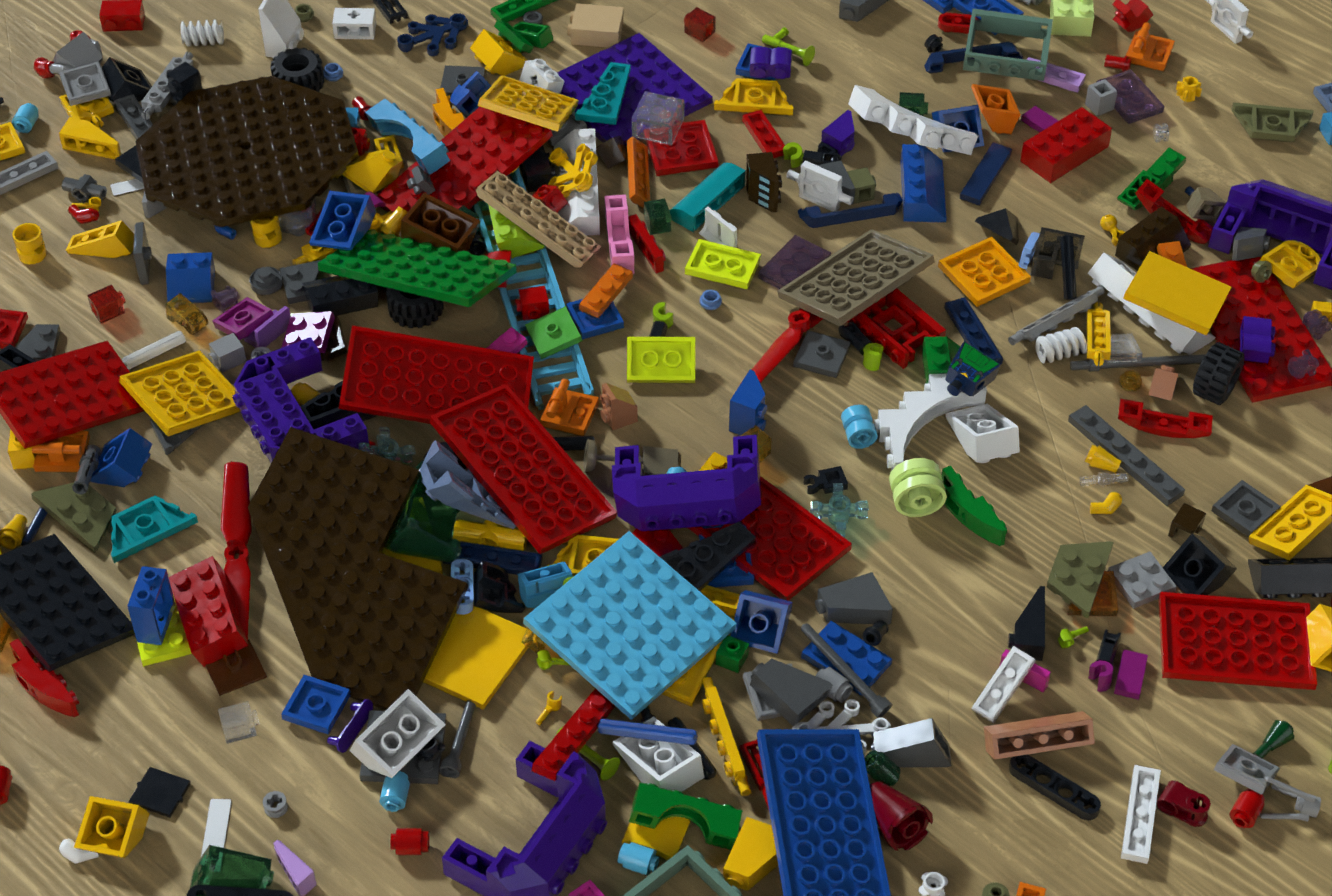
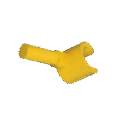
[71,197,101,212]
[535,691,562,725]

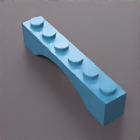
[365,99,450,175]

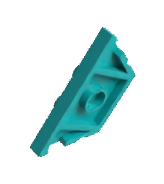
[111,495,198,563]

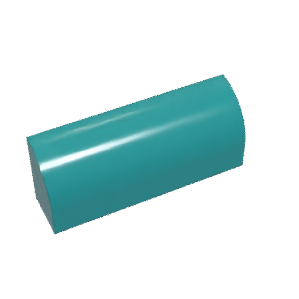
[666,163,746,232]

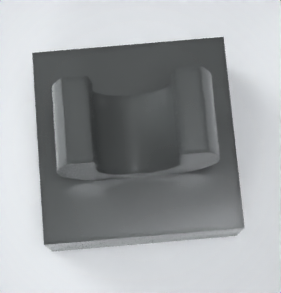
[407,166,435,195]

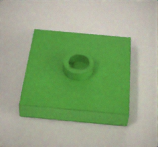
[525,306,583,360]

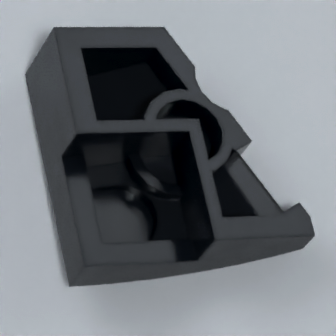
[474,560,525,613]

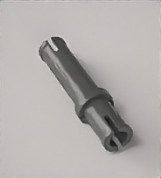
[72,445,101,494]

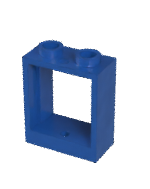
[127,566,176,645]

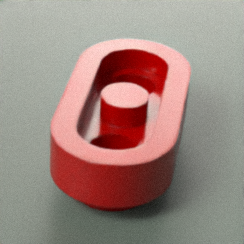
[938,13,978,34]

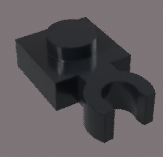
[803,466,848,494]

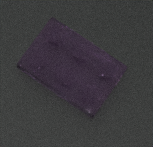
[1096,70,1165,124]
[758,235,831,289]

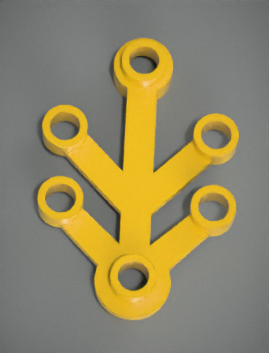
[548,143,598,198]

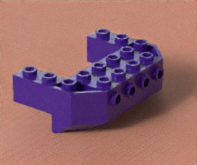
[1208,179,1332,290]
[232,337,369,463]
[612,435,761,531]
[442,741,607,896]

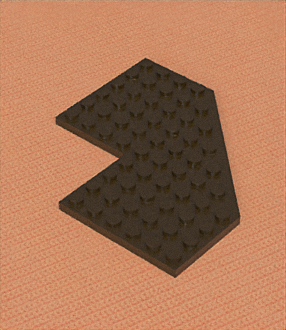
[248,427,469,710]

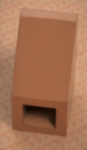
[1149,364,1179,401]
[600,383,638,431]

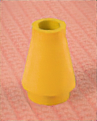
[380,206,408,237]
[1084,445,1121,473]
[0,514,28,549]

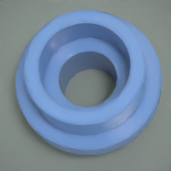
[323,63,343,81]
[700,290,722,310]

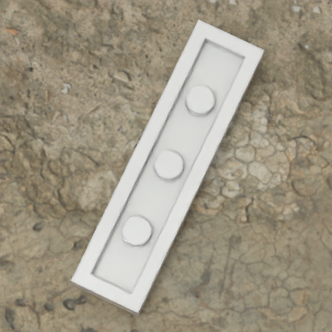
[1121,765,1161,864]

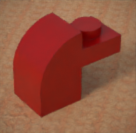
[1112,0,1153,32]

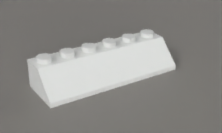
[554,129,600,235]
[1088,252,1216,355]

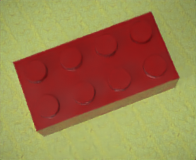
[1020,107,1112,184]
[169,556,249,667]

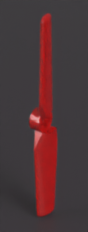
[740,308,823,384]
[221,462,252,641]

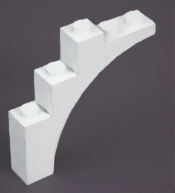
[848,85,978,155]
[873,374,987,471]

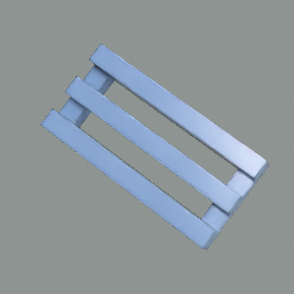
[1019,232,1040,270]

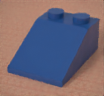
[309,191,376,250]

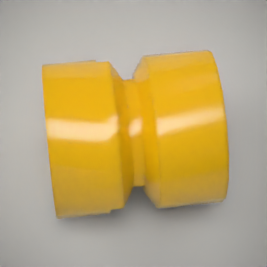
[250,216,282,248]
[12,223,47,265]

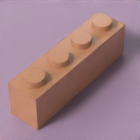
[984,711,1095,760]

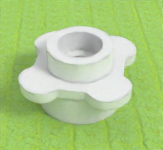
[919,872,948,896]

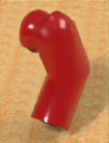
[68,204,100,224]

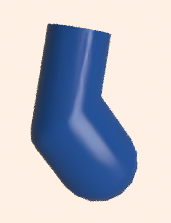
[215,225,237,240]

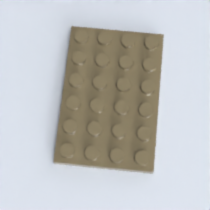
[777,229,935,326]

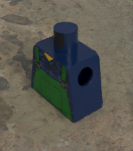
[945,341,1001,396]

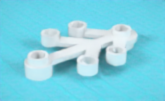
[792,699,891,756]

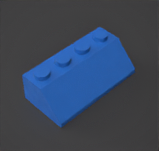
[900,144,947,222]

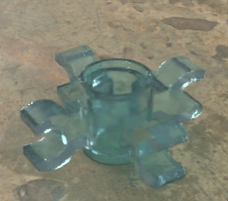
[359,427,416,464]
[810,483,869,538]

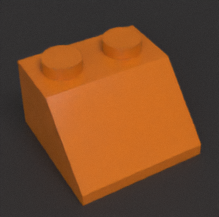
[971,84,1021,134]

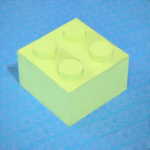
[1050,0,1094,37]

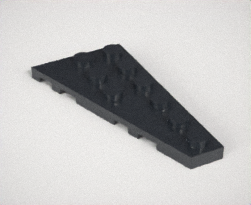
[660,522,756,591]

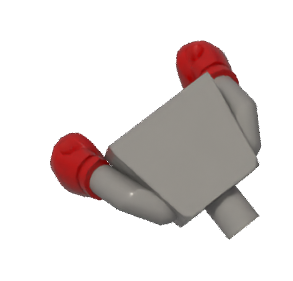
[34,30,103,78]

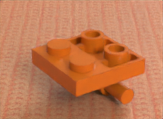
[1126,22,1175,71]
[540,379,599,436]
[32,431,90,472]

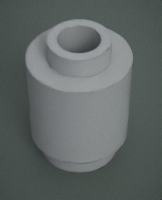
[816,667,853,703]

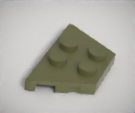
[1232,102,1313,142]
[31,482,116,553]
[1046,541,1114,618]

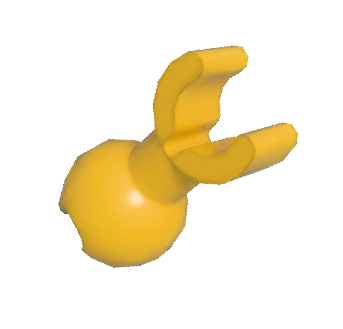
[1100,214,1125,246]

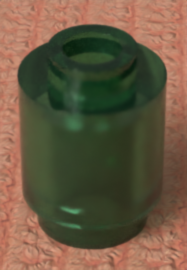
[864,750,901,786]

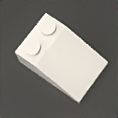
[258,0,304,58]
[945,404,1020,463]
[613,716,704,792]

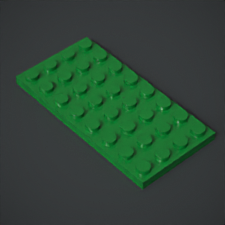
[318,229,517,307]

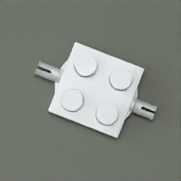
[1205,0,1254,44]
[786,161,854,212]

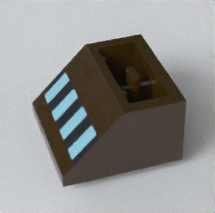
[745,152,782,213]

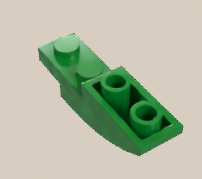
[1117,147,1186,210]
[942,466,1007,546]

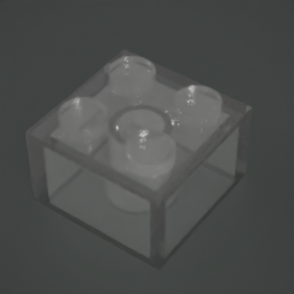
[632,91,684,145]

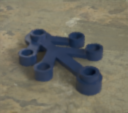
[397,13,468,56]

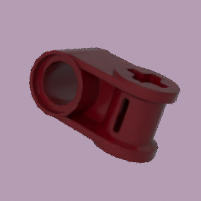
[1156,781,1211,827]

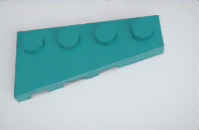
[575,62,631,125]

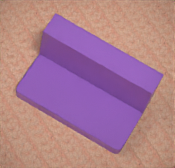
[244,306,290,348]

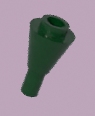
[1253,720,1295,759]

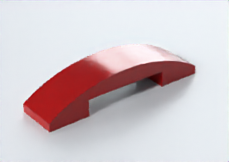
[1135,179,1213,244]
[1118,398,1213,438]

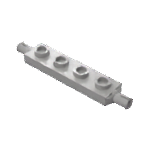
[141,52,193,120]
[1008,286,1105,345]

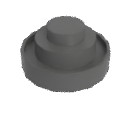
[250,267,283,295]

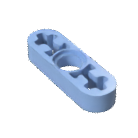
[451,559,474,615]

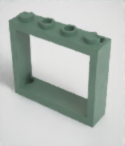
[963,9,1053,81]
[623,845,743,896]

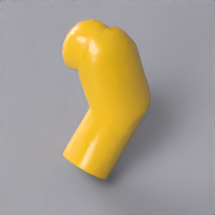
[1090,492,1122,514]

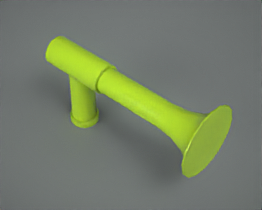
[762,27,815,66]
[557,727,620,781]

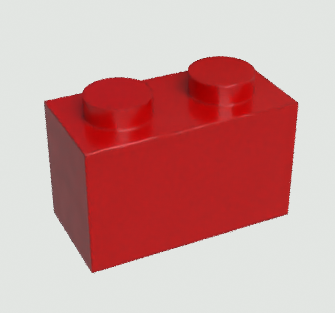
[99,0,145,31]

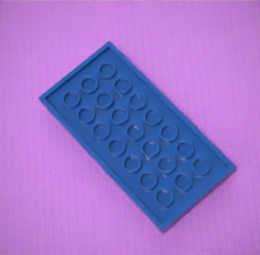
[757,729,891,896]

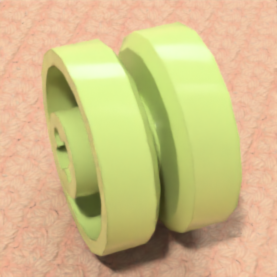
[889,458,947,517]

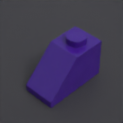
[821,110,855,156]

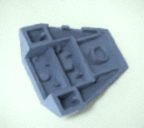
[420,440,516,529]

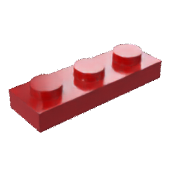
[742,110,785,159]
[628,214,666,273]

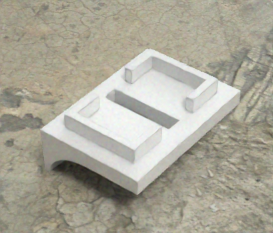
[699,207,737,248]

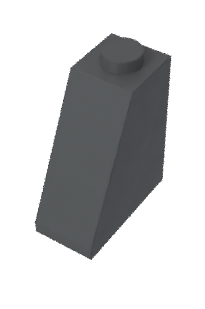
[839,0,889,22]
[815,572,893,625]
[750,659,833,726]
[871,718,951,767]

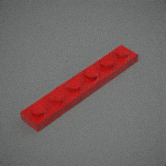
[532,688,616,781]

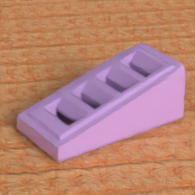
[273,840,316,896]

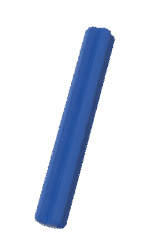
[598,719,698,745]

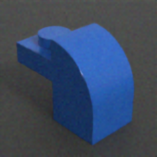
[450,71,491,118]

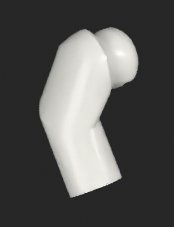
[59,839,99,863]

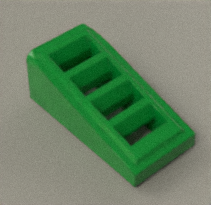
[513,21,553,49]

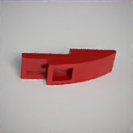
[9,638,79,717]

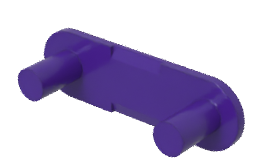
[327,699,373,753]

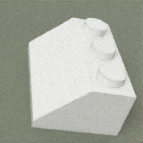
[349,689,446,778]

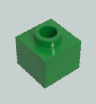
[716,635,749,673]

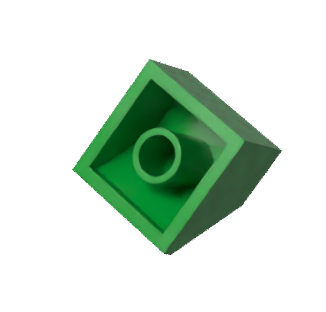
[922,336,961,383]

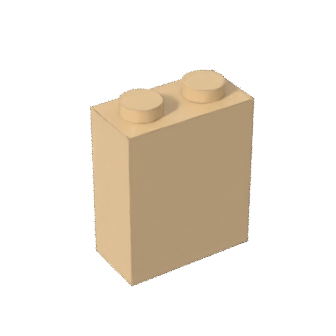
[567,3,624,48]

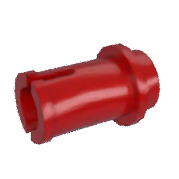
[1104,54,1131,72]
[352,97,372,121]

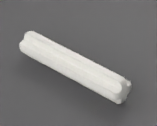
[122,331,186,370]

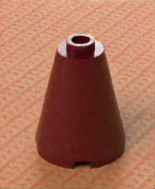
[869,781,933,851]

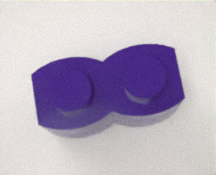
[750,47,792,79]
[1240,316,1275,363]

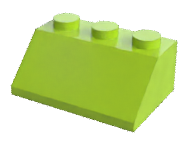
[488,204,545,258]

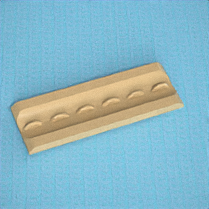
[476,171,602,268]

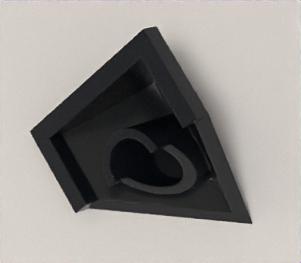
[975,208,1019,245]

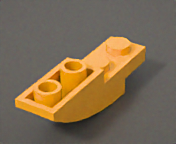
[432,88,464,137]

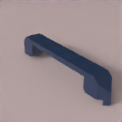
[924,42,1023,74]
[798,192,903,228]

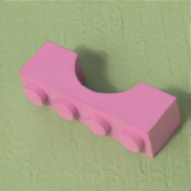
[604,195,634,274]

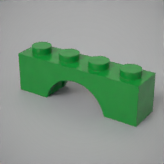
[629,782,742,850]

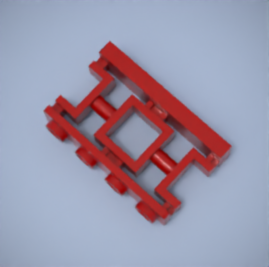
[847,288,946,369]

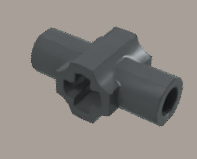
[62,174,107,203]

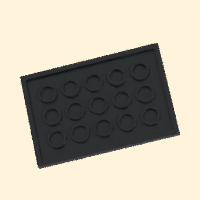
[0,534,135,672]

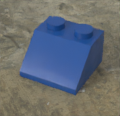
[932,105,984,153]
[166,252,215,304]
[729,369,767,436]
[90,428,152,487]
[731,590,793,654]

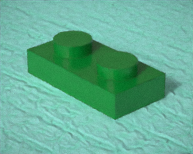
[494,20,534,53]

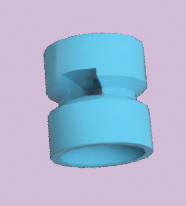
[841,405,878,449]

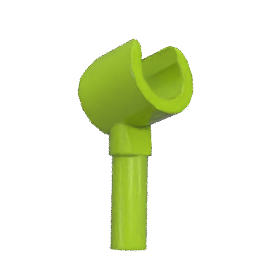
[1057,626,1089,648]
[536,650,569,670]

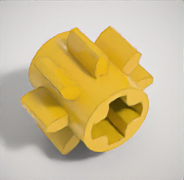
[1176,76,1202,102]

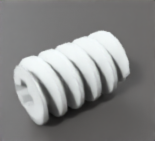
[181,20,224,47]
[1035,327,1087,364]

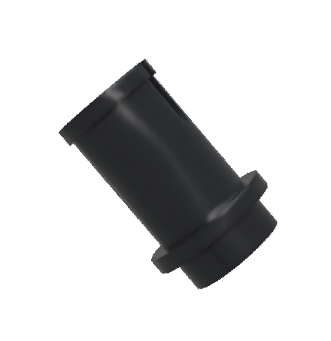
[863,620,889,646]

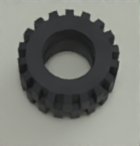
[270,48,324,92]
[386,288,444,328]
[1193,342,1244,405]

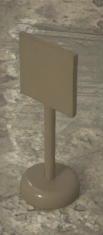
[584,439,678,475]

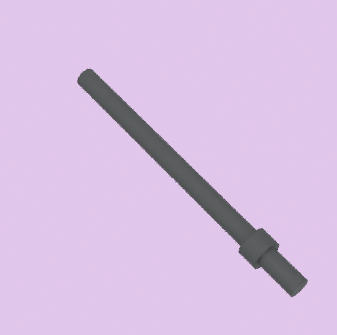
[1070,354,1205,372]

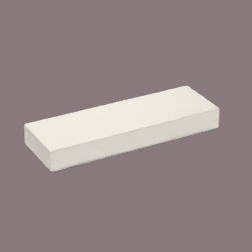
[972,646,1036,724]

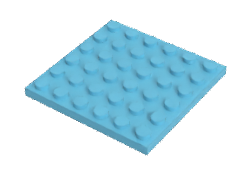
[523,531,737,720]

